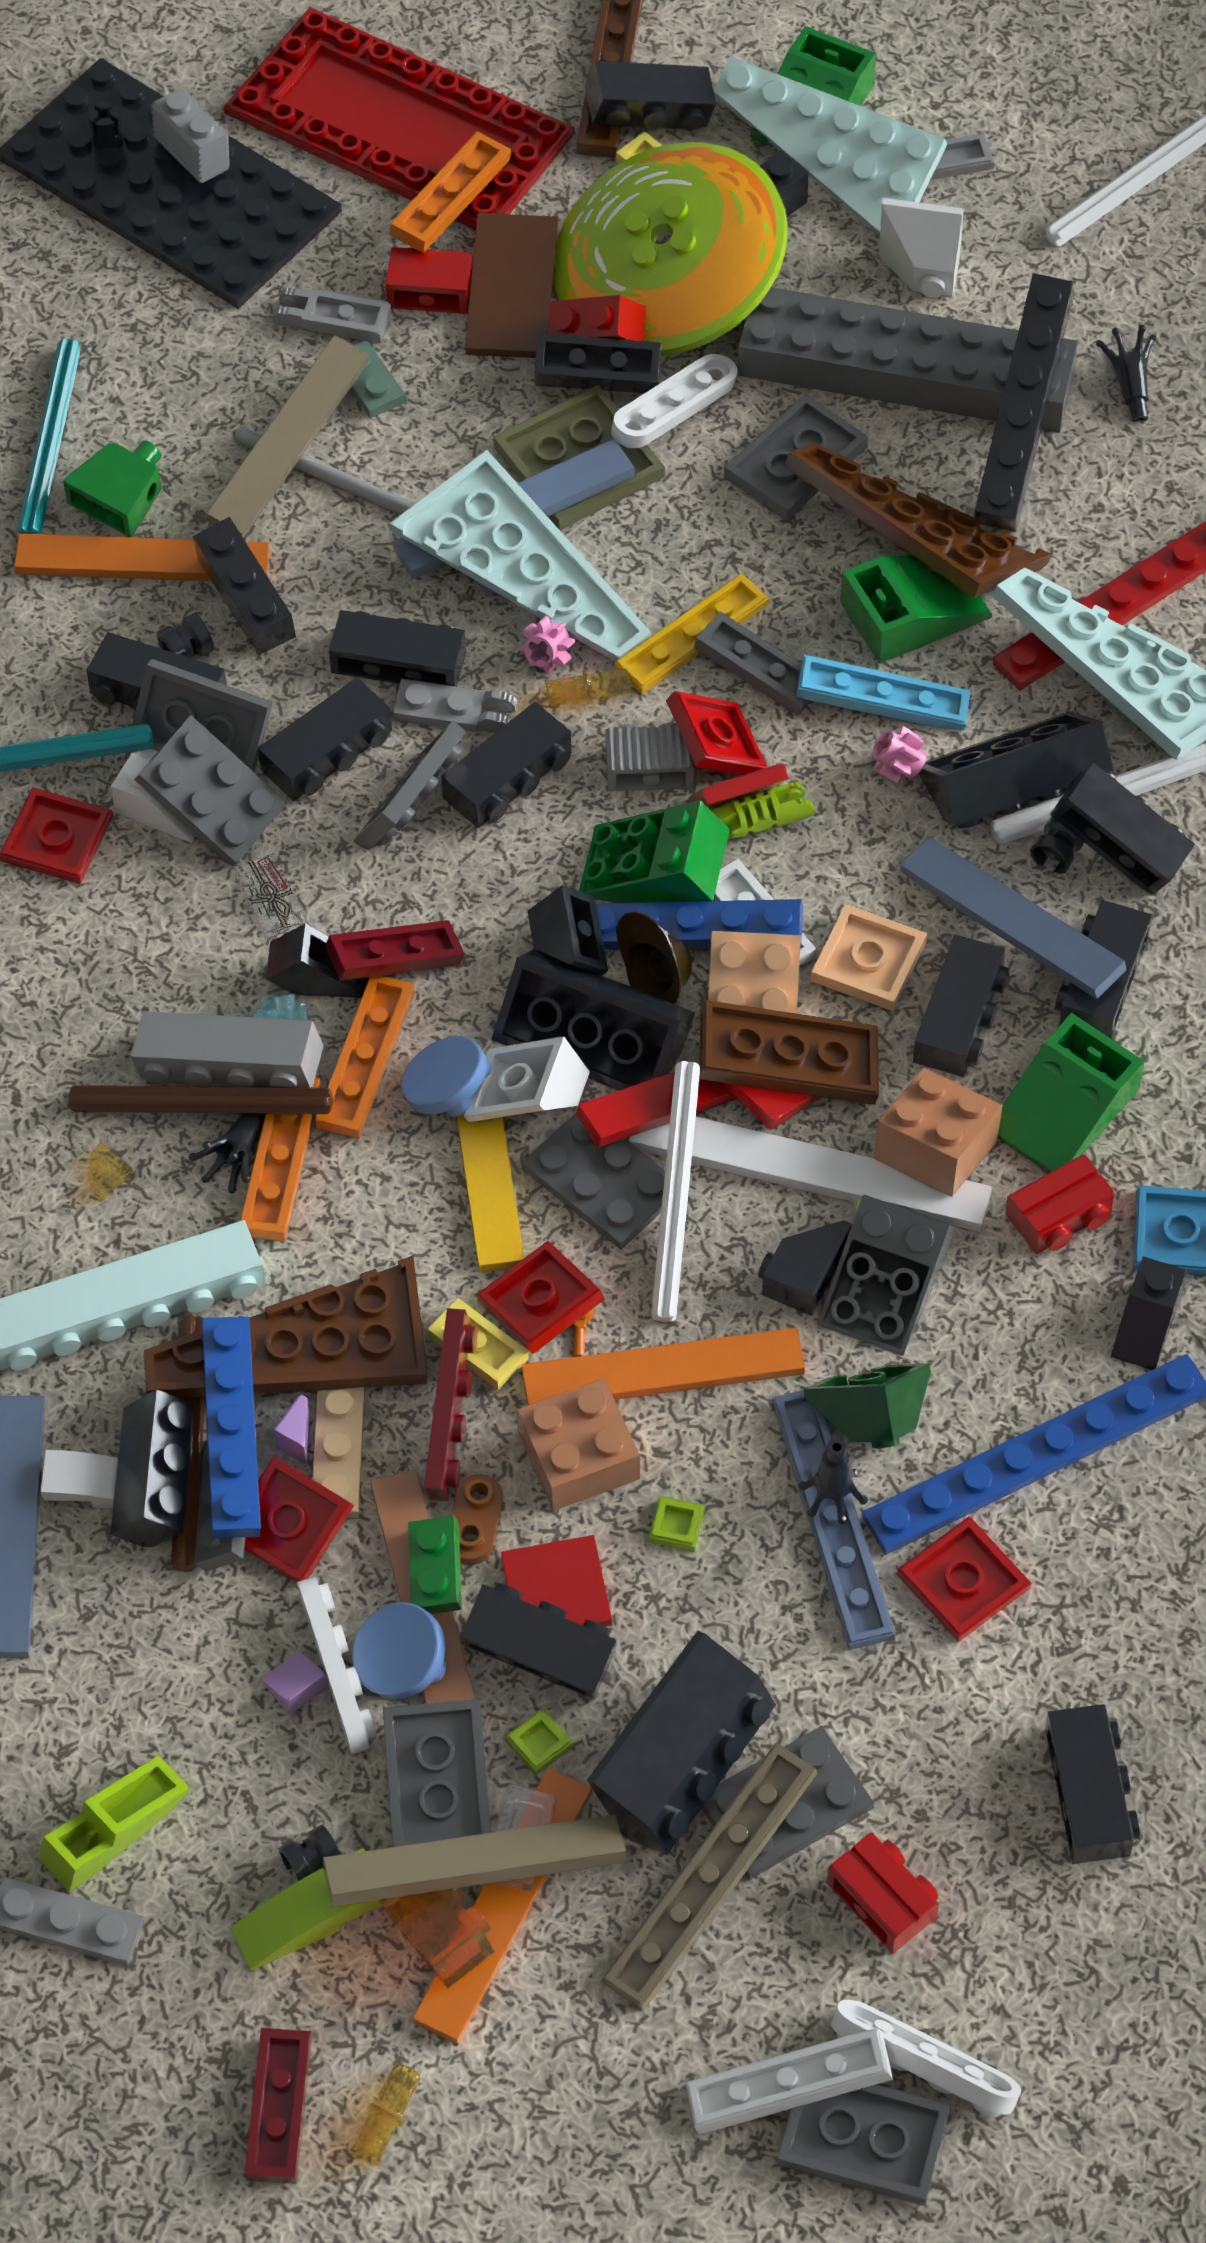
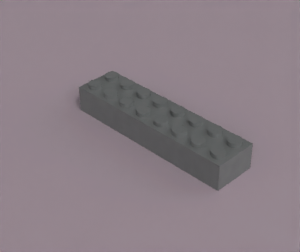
[738,287,1078,433]

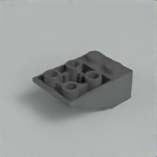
[817,1194,956,1355]

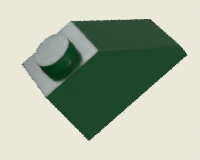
[803,1363,931,1449]

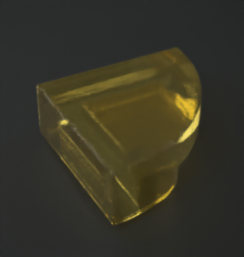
[88,1142,133,1202]

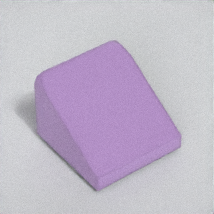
[275,1394,310,1465]
[261,1651,328,1715]

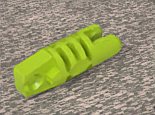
[711,781,815,839]

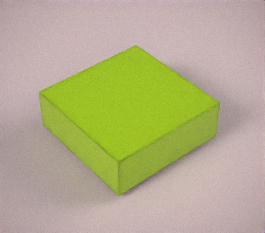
[648,1496,705,1552]
[505,1708,573,1775]

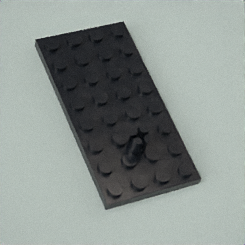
[0,58,342,309]

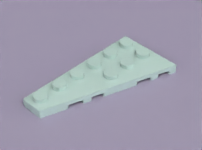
[714,56,947,234]
[389,450,651,662]
[992,568,1206,760]

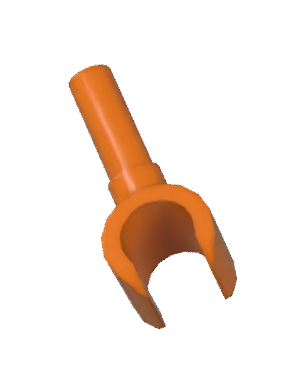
[573,1308,594,1357]

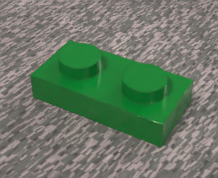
[408,1515,462,1614]

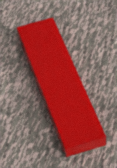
[576,1063,737,1148]

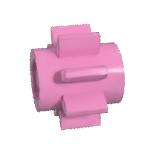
[519,616,575,673]
[872,726,926,783]

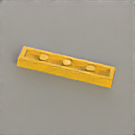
[614,573,770,695]
[456,1112,524,1272]

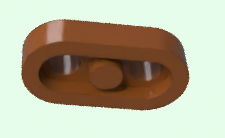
[451,1474,503,1565]

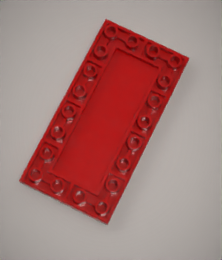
[224,7,575,230]

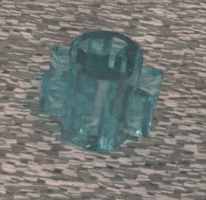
[253,993,307,1020]

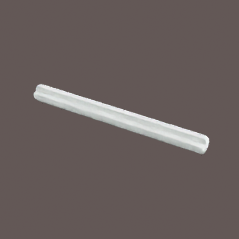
[1045,114,1206,247]
[990,743,1206,845]
[651,1061,700,1322]

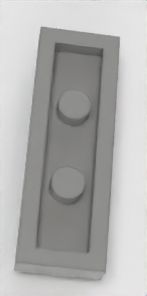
[0,1877,145,1966]

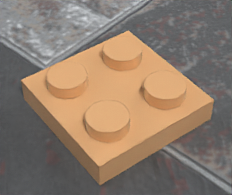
[811,904,927,1011]
[708,931,801,1014]

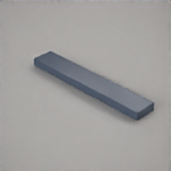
[392,438,635,579]
[899,836,1126,999]
[772,1390,896,1650]
[0,1396,46,1658]

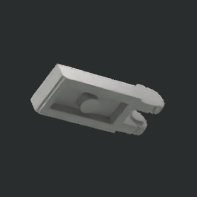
[272,287,391,344]
[393,679,518,733]

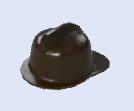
[616,911,692,1004]

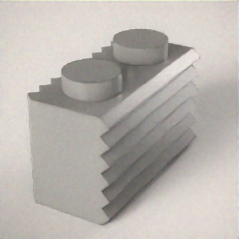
[151,88,229,183]
[605,723,694,792]

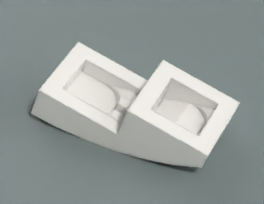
[41,1450,118,1508]

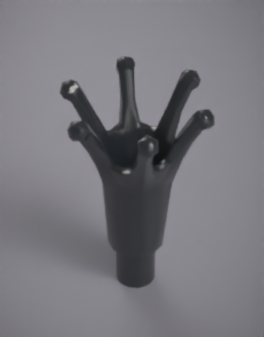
[1096,325,1157,422]
[188,1114,266,1194]
[798,1438,868,1525]

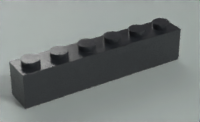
[974,273,1074,532]

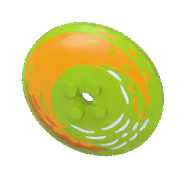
[554,142,788,356]

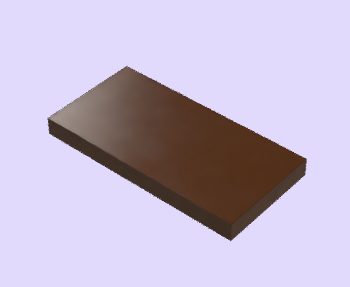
[465,213,558,358]
[699,1000,879,1105]

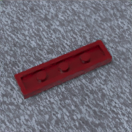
[424,1308,477,1502]

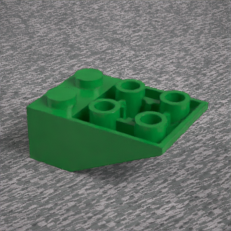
[750,26,876,147]
[840,555,992,663]
[579,800,730,903]
[998,1013,1145,1173]

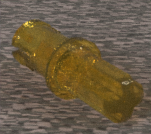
[545,668,631,707]
[350,2064,420,2166]

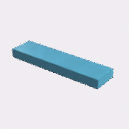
[796,654,971,731]

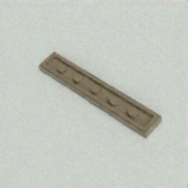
[206,335,370,538]
[601,1742,817,2011]
[323,1814,626,1907]

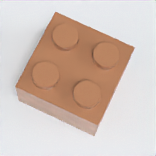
[874,1068,1003,1197]
[517,1378,640,1511]

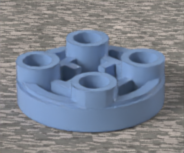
[401,1036,492,1116]
[352,1602,447,1700]

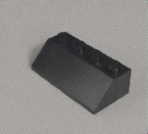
[918,711,1114,828]
[491,949,696,1090]
[587,1630,776,1855]

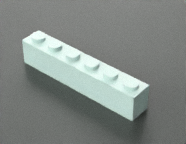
[0,1220,265,1370]

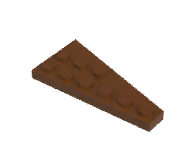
[785,443,1052,598]
[143,1256,428,1398]

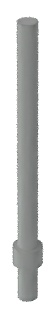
[234,427,415,515]

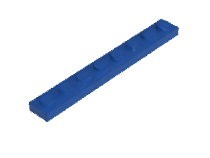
[862,1354,1206,1555]

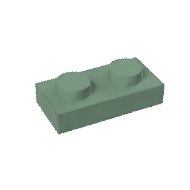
[350,340,406,418]

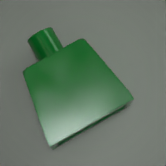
[63,440,162,537]

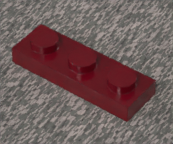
[325,920,465,981]
[244,2028,312,2184]

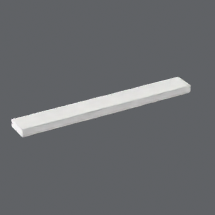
[629,1117,992,1232]

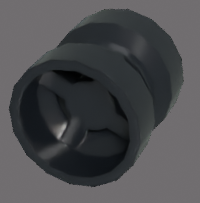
[156,613,214,658]
[1030,816,1084,874]
[278,1824,341,1882]

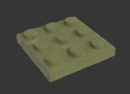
[493,385,665,530]

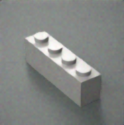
[130,1011,324,1087]

